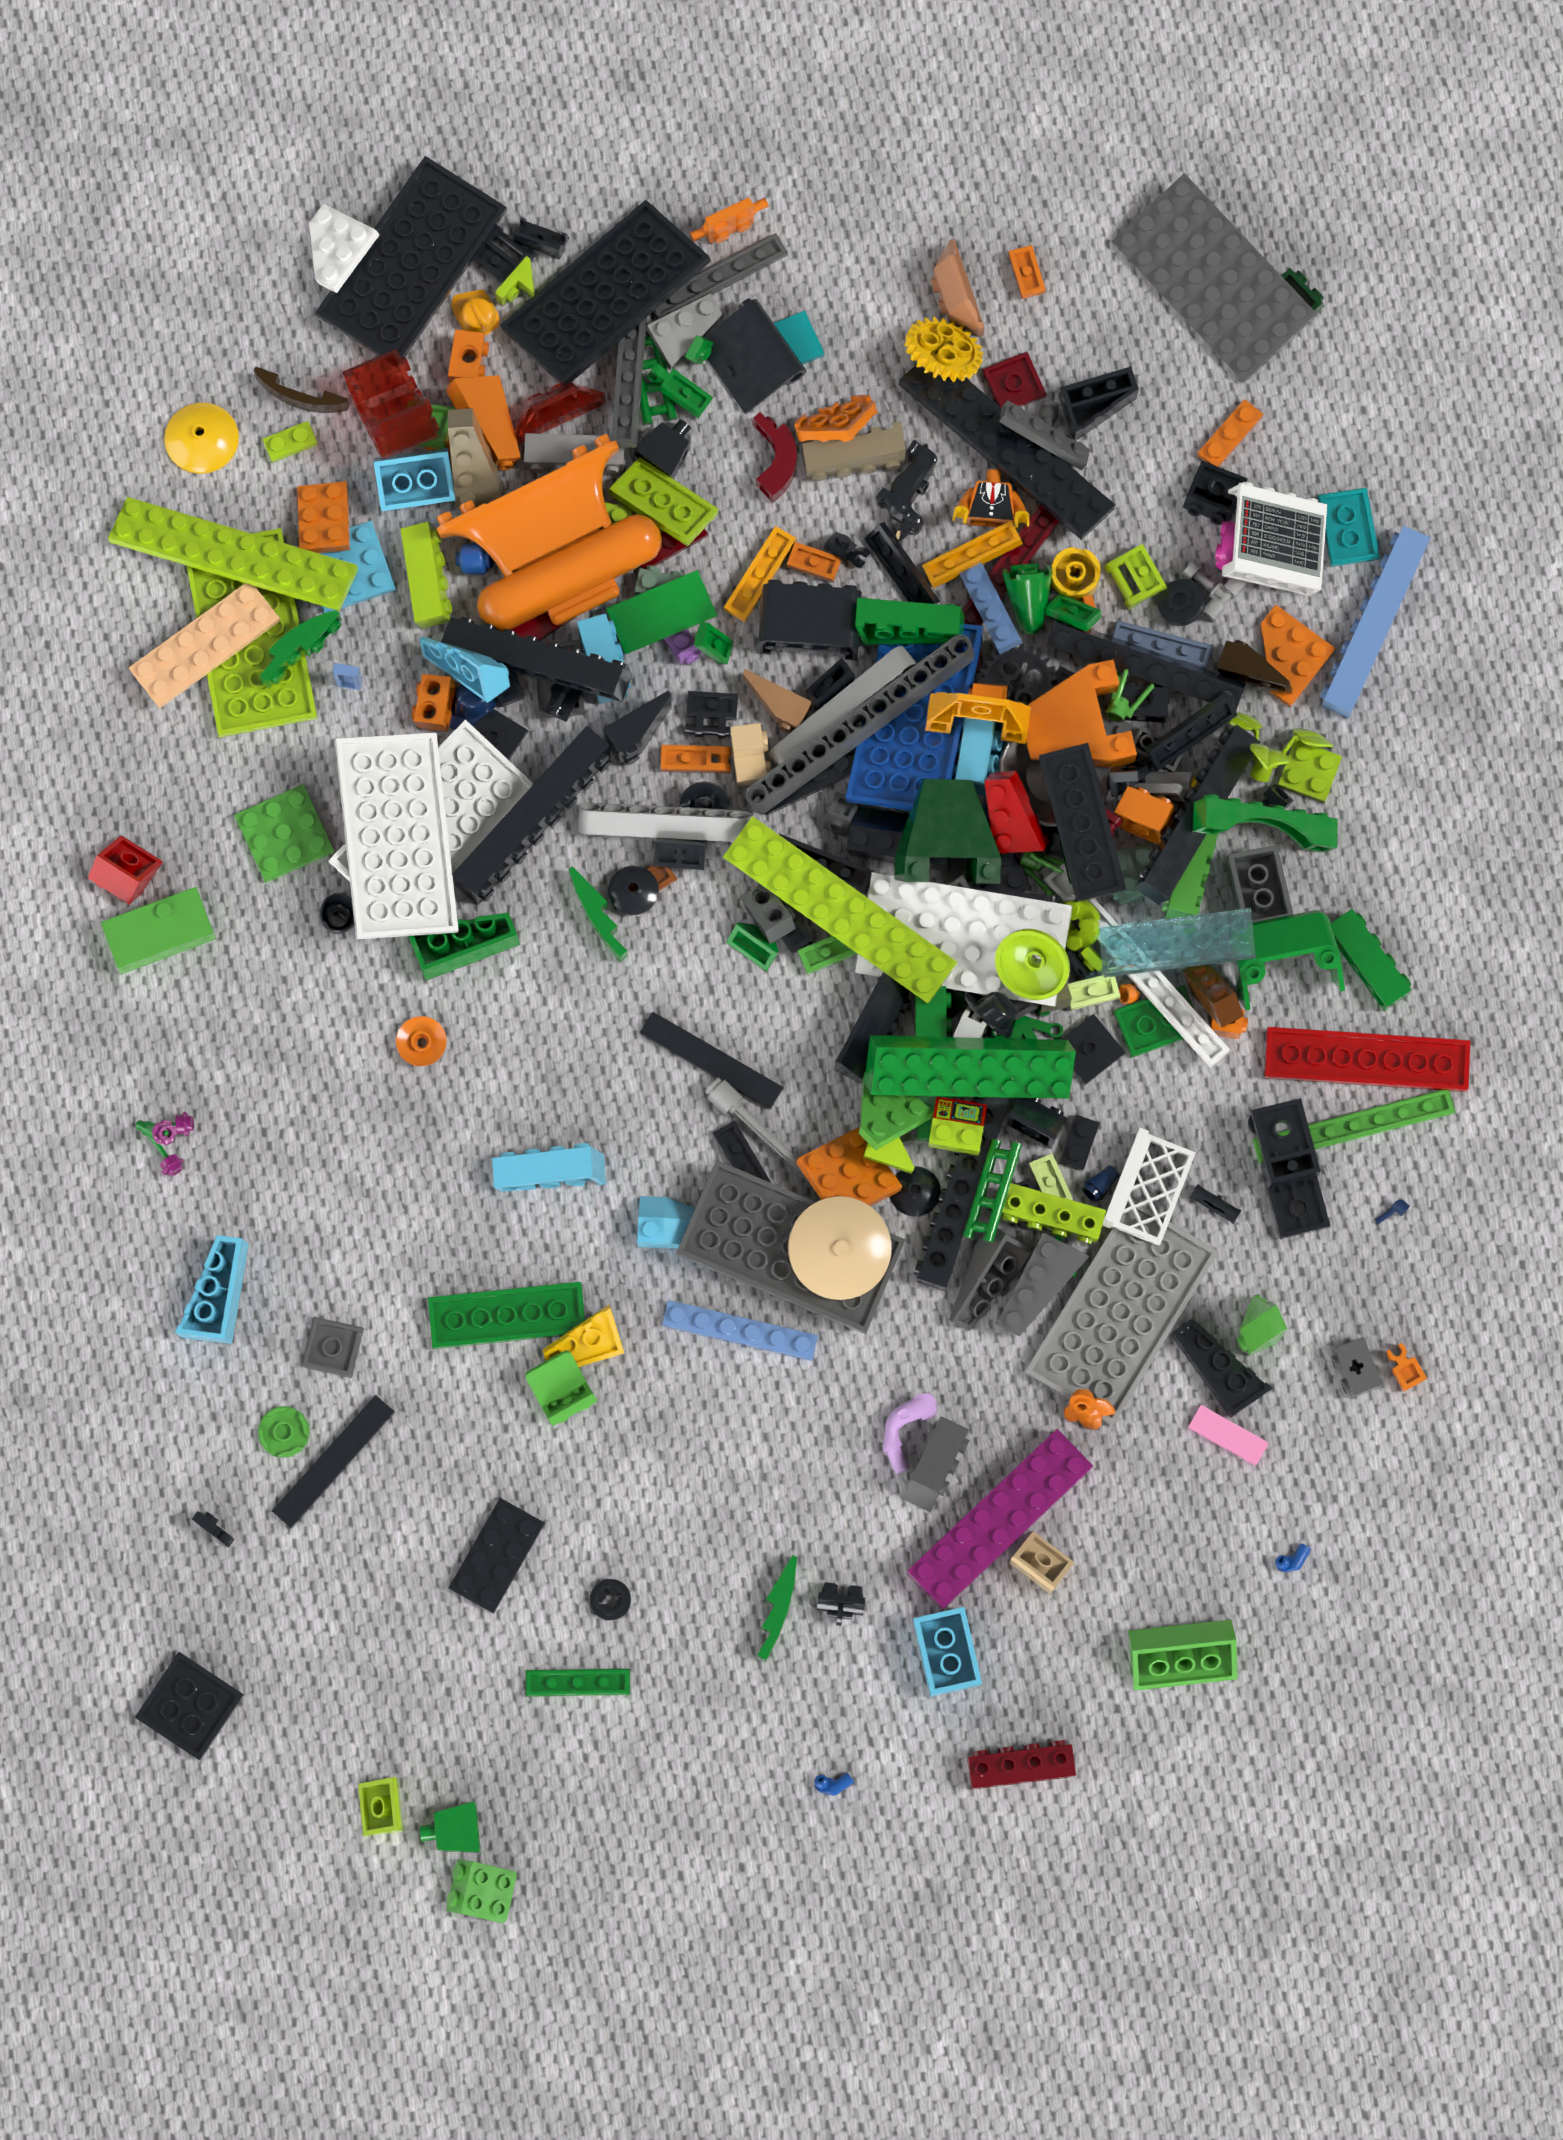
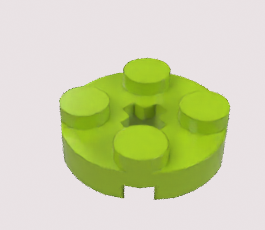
[1061,899,1101,951]

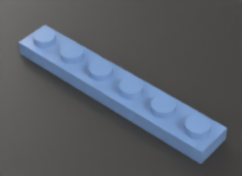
[662,1300,818,1361]

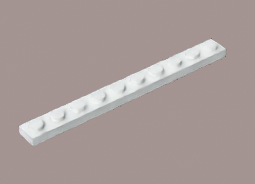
[1044,864,1230,1068]

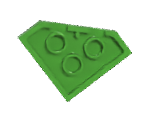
[859,1072,934,1150]

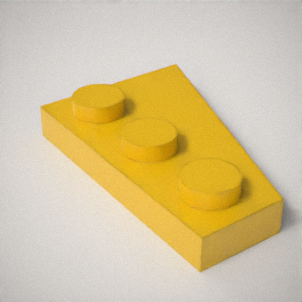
[542,1304,624,1367]

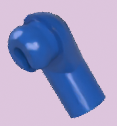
[1275,1543,1312,1573]
[814,1772,854,1796]

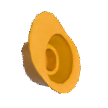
[451,289,500,336]

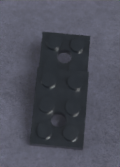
[1251,1098,1330,1240]

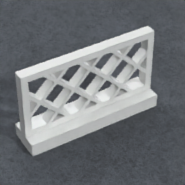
[1102,1128,1196,1246]

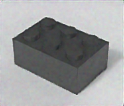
[1225,845,1293,925]

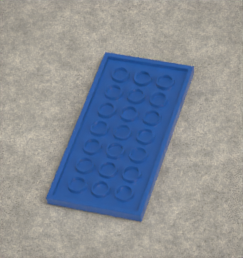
[845,624,984,811]

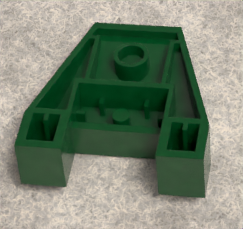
[894,779,1001,884]

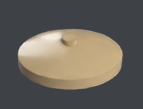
[788,1196,892,1300]

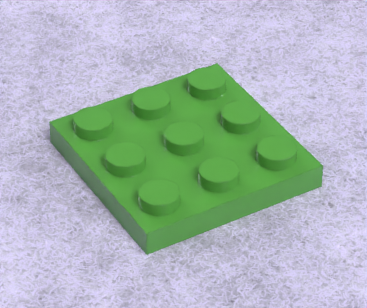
[234,784,335,883]

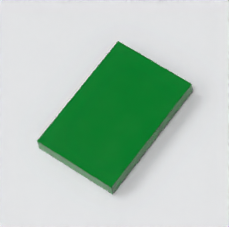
[1113,985,1194,1058]

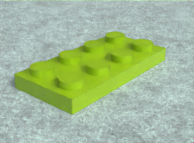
[609,457,718,546]

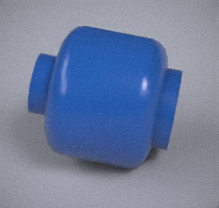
[455,543,494,575]

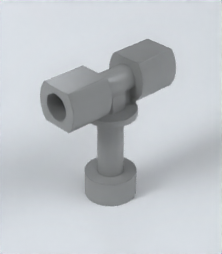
[1182,560,1246,622]

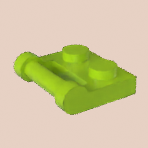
[1104,544,1167,610]

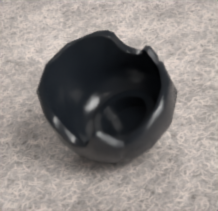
[319,893,355,934]

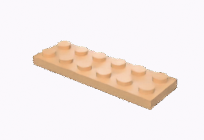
[129,583,281,709]

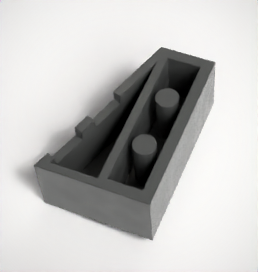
[903,1416,970,1513]

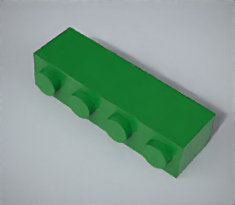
[1331,909,1412,1012]

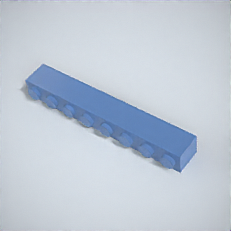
[1320,526,1431,718]

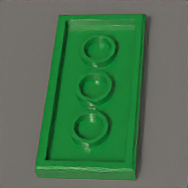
[606,569,718,655]

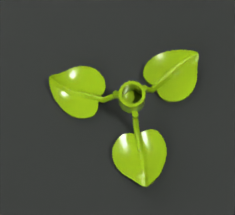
[1228,712,1334,782]

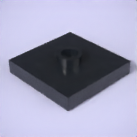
[472,709,528,760]
[1061,1014,1126,1085]

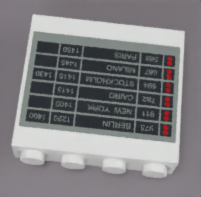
[1222,482,1327,595]

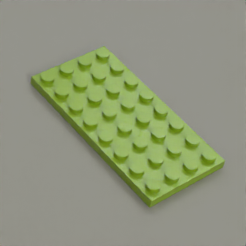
[187,528,318,738]

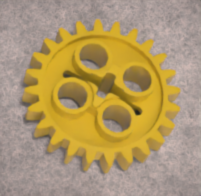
[904,317,984,382]

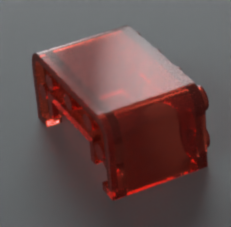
[342,349,440,460]

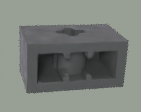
[1330,1337,1383,1399]

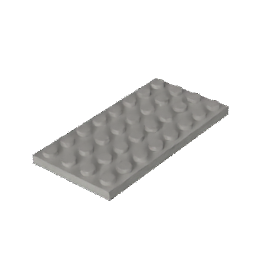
[1025,1200,1218,1426]

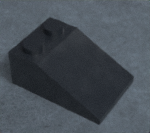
[603,690,672,766]

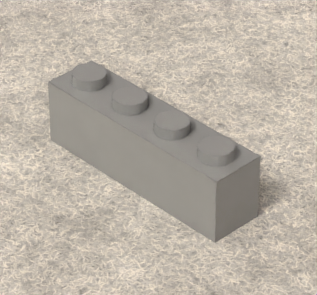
[524,433,625,475]

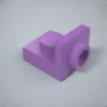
[664,629,701,665]

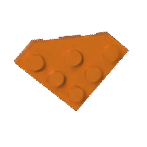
[1260,605,1336,708]

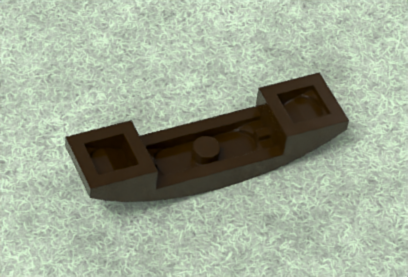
[253,366,350,413]

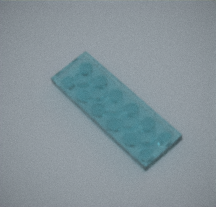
[1100,908,1256,978]

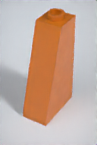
[446,375,521,471]

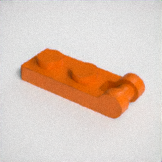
[661,745,732,774]

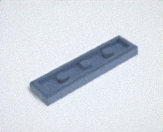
[1112,620,1213,670]

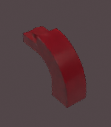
[753,412,797,503]

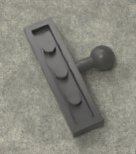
[999,400,1090,471]

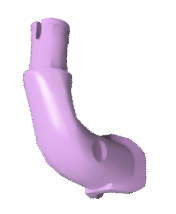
[883,1393,937,1474]

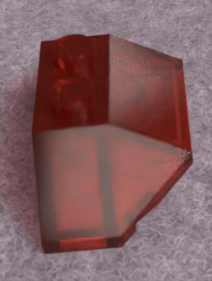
[514,382,606,445]

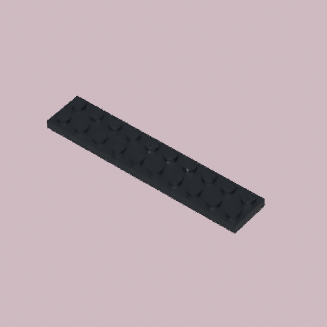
[898,364,1116,541]

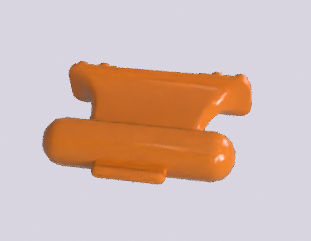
[436,434,662,632]

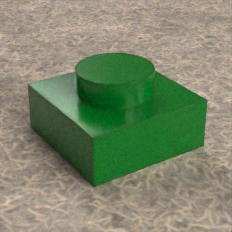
[685,335,714,364]

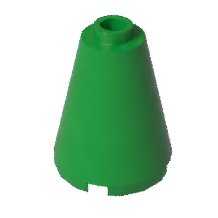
[1003,563,1053,634]

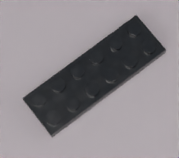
[1039,743,1126,903]

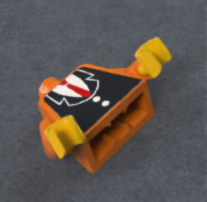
[952,469,1029,528]

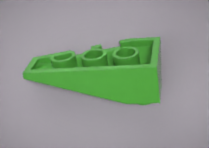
[1237,1294,1287,1356]

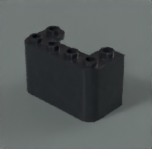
[758,580,862,661]

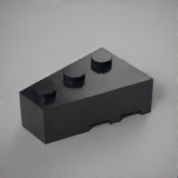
[1059,366,1139,441]

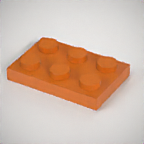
[297,481,350,553]

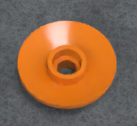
[396,1016,447,1067]

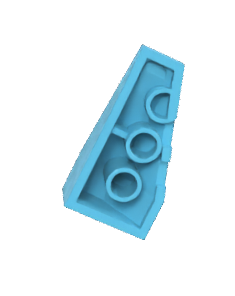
[419,636,510,703]
[637,1196,695,1248]

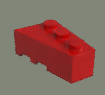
[985,771,1050,853]

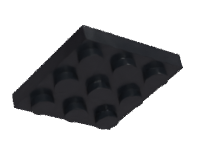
[135,1652,245,1761]

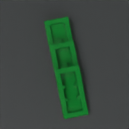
[569,866,628,962]
[757,1555,797,1662]

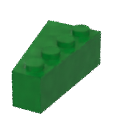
[855,597,964,645]
[408,912,520,981]

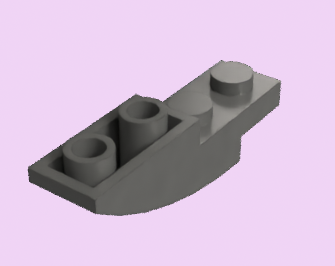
[1100,708,1184,773]

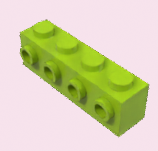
[400,521,452,629]
[1001,1183,1106,1245]

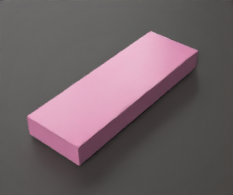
[1188,1405,1269,1466]

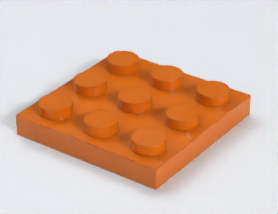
[796,1127,902,1206]

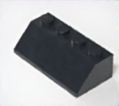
[846,806,951,872]
[835,973,911,1084]

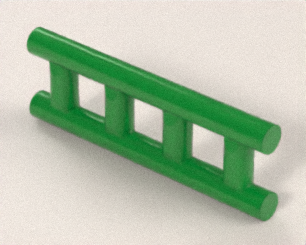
[640,335,677,426]
[963,1139,1022,1243]

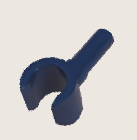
[1374,1199,1410,1224]

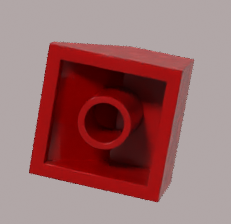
[88,835,163,905]

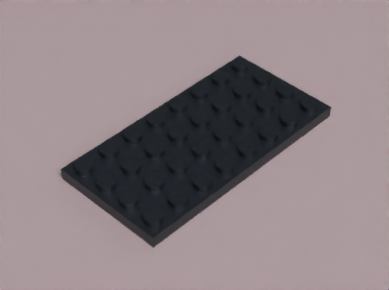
[315,156,507,368]
[500,200,711,388]

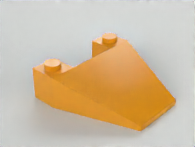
[925,692,1031,744]

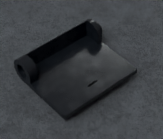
[705,298,807,414]

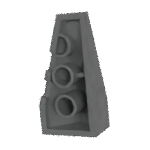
[949,1228,1034,1331]

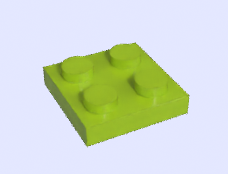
[1278,741,1342,804]

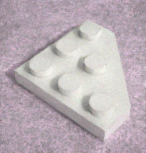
[309,204,379,293]

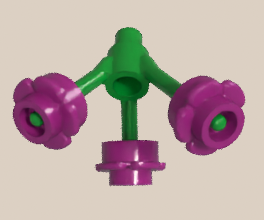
[135,1111,194,1177]

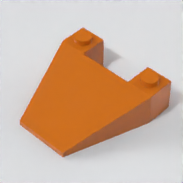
[1026,660,1137,768]

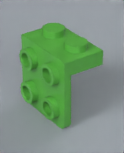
[525,1350,597,1426]
[446,1859,517,1923]

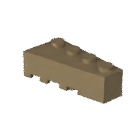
[448,408,506,508]
[802,421,906,481]

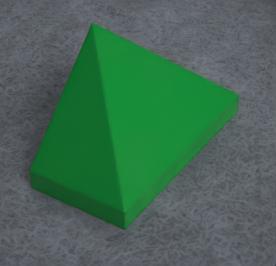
[726,922,779,972]

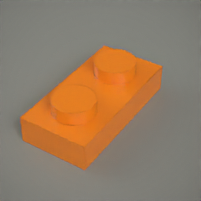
[1008,245,1046,299]
[787,542,842,583]

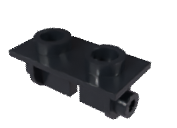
[544,684,582,722]

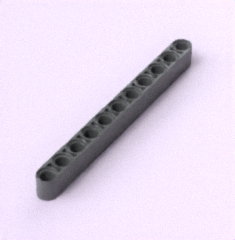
[746,635,975,814]

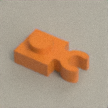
[1386,1343,1427,1392]

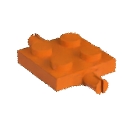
[689,197,769,243]

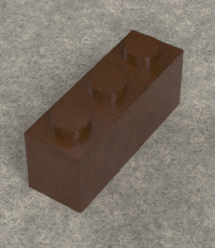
[1182,959,1244,1028]

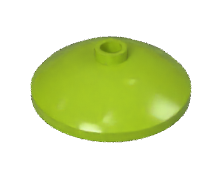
[995,928,1070,1000]

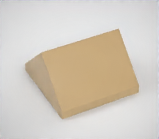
[1009,1531,1075,1595]

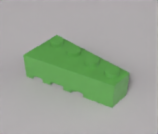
[1162,834,1218,927]

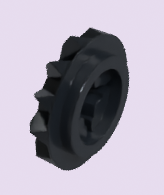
[590,1579,631,1621]

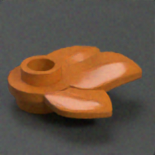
[1064,1389,1115,1430]

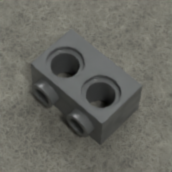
[740,885,796,944]

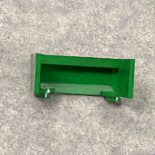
[1229,910,1345,1010]

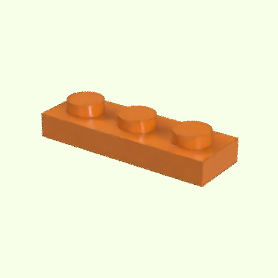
[1197,399,1264,467]

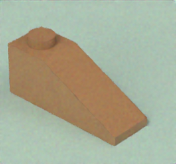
[743,669,812,734]

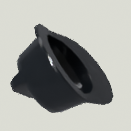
[964,992,1018,1036]

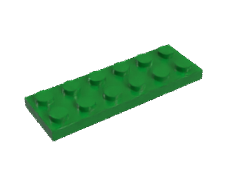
[428,1282,585,1350]

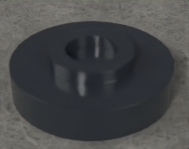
[1157,579,1206,626]

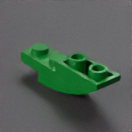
[259,610,342,689]

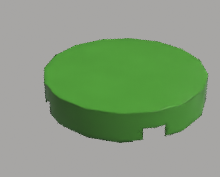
[258,1406,310,1458]

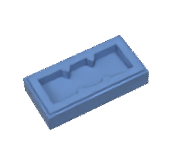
[333,663,363,690]

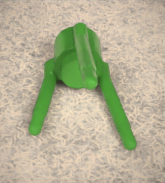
[1105,669,1154,722]
[1020,851,1065,896]

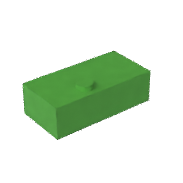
[101,887,216,975]

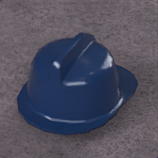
[449,685,497,730]

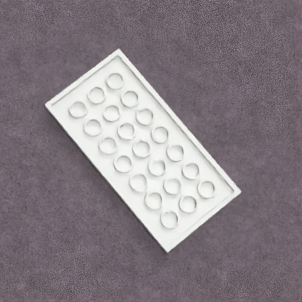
[328,720,533,881]
[335,733,458,940]
[855,873,1072,1006]

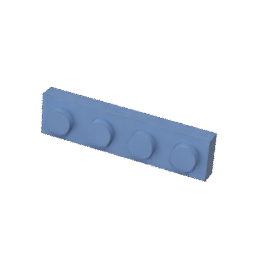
[959,562,1022,654]

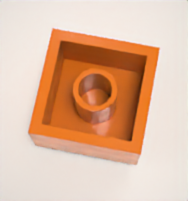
[1115,786,1175,845]

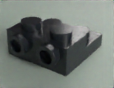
[1182,461,1248,525]

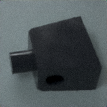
[633,419,691,479]

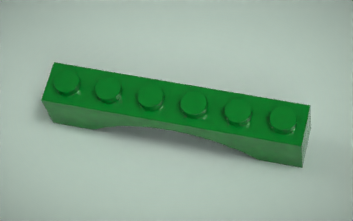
[1193,794,1338,853]

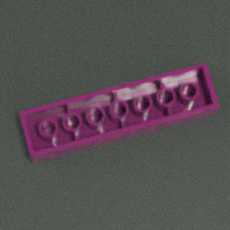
[907,1428,1093,1611]

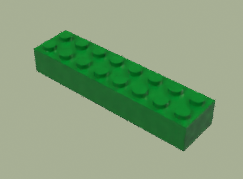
[864,1035,1076,1099]

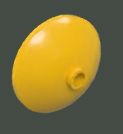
[164,402,239,474]

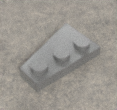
[646,293,723,370]

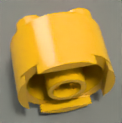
[1050,547,1100,601]

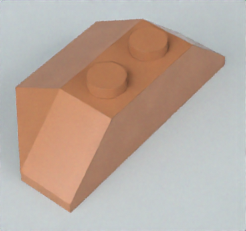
[930,239,985,337]

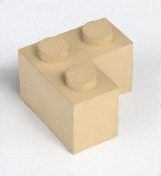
[730,723,771,788]

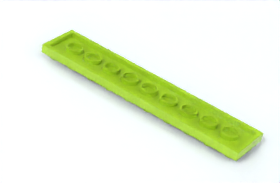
[108,497,358,611]
[723,816,958,1004]

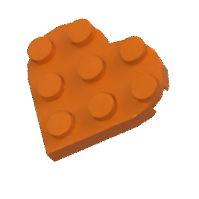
[794,395,878,442]

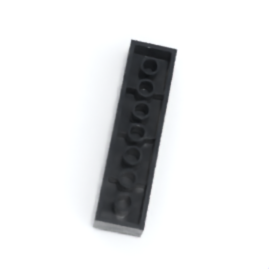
[452,726,611,905]

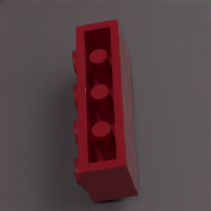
[967,1740,1076,1790]

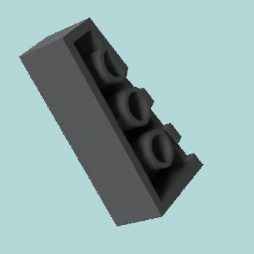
[996,1233,1089,1336]

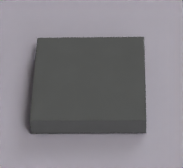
[301,1317,364,1378]

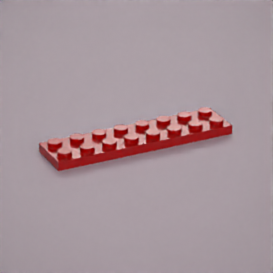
[1264,1027,1471,1092]

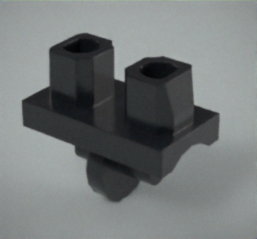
[817,1582,865,1626]

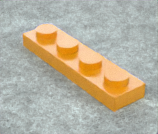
[922,521,1023,589]
[724,526,797,622]

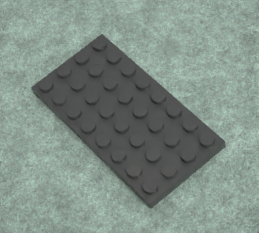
[1112,173,1317,383]
[676,1160,906,1334]

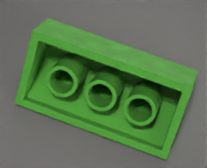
[1128,1619,1238,1691]

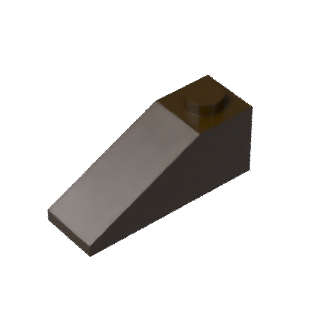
[1217,640,1293,694]

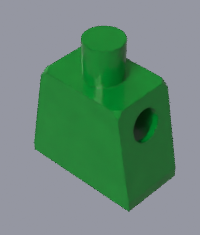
[420,1802,481,1853]

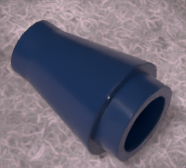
[1082,1165,1119,1202]

